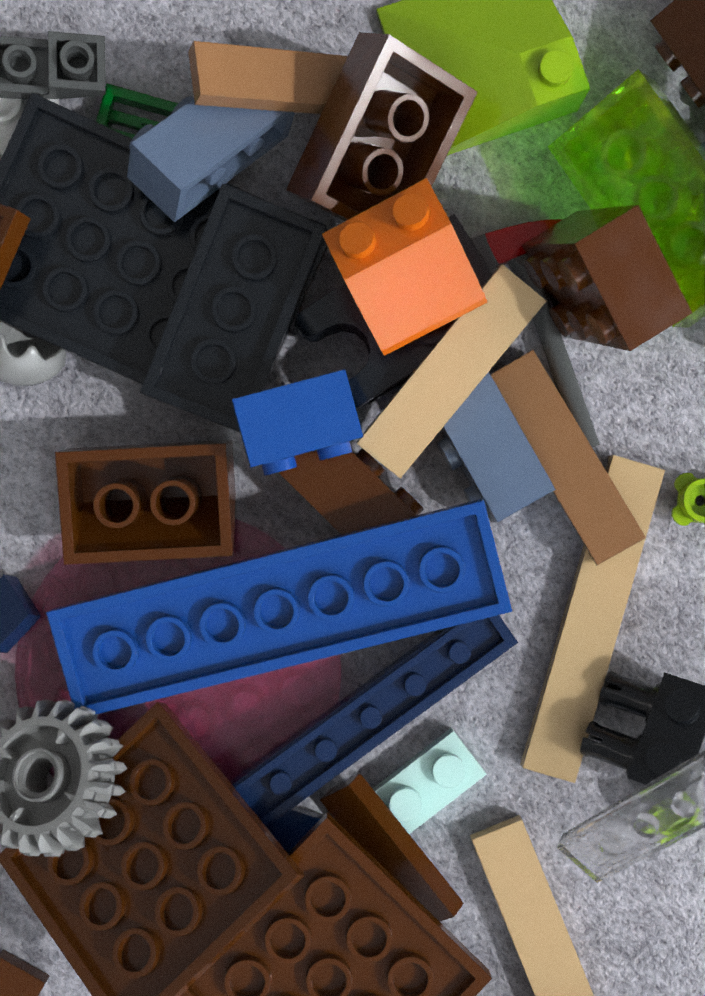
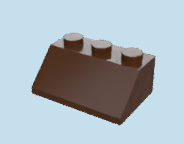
[55,440,236,565]

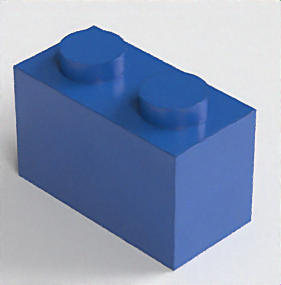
[232,369,363,476]

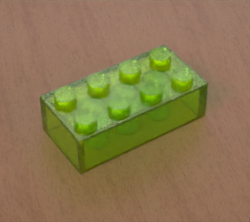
[548,69,705,328]

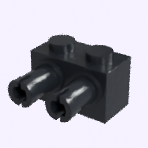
[580,671,705,811]

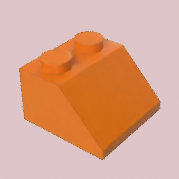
[322,178,488,356]

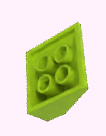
[376,0,590,155]

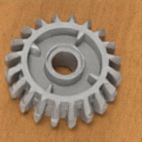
[0,699,128,857]

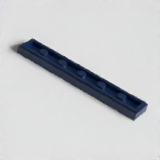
[229,615,518,827]

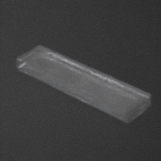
[556,750,705,883]

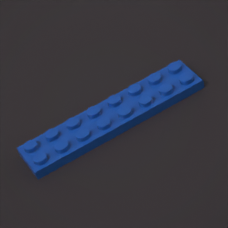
[46,498,513,714]

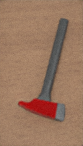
[471,219,600,448]

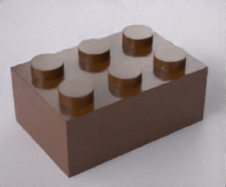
[286,32,478,221]
[522,205,692,351]

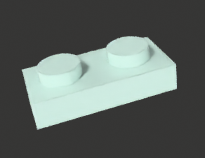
[372,727,487,834]

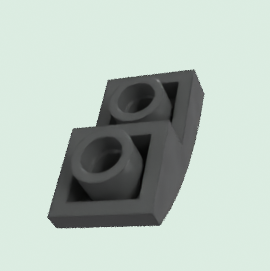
[0,31,106,99]

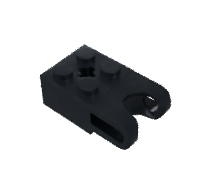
[294,214,493,411]

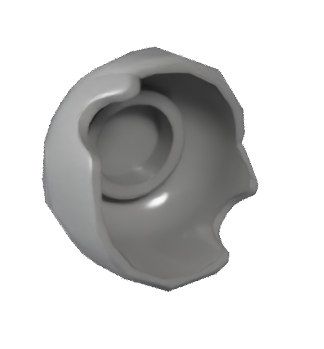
[0,321,66,386]

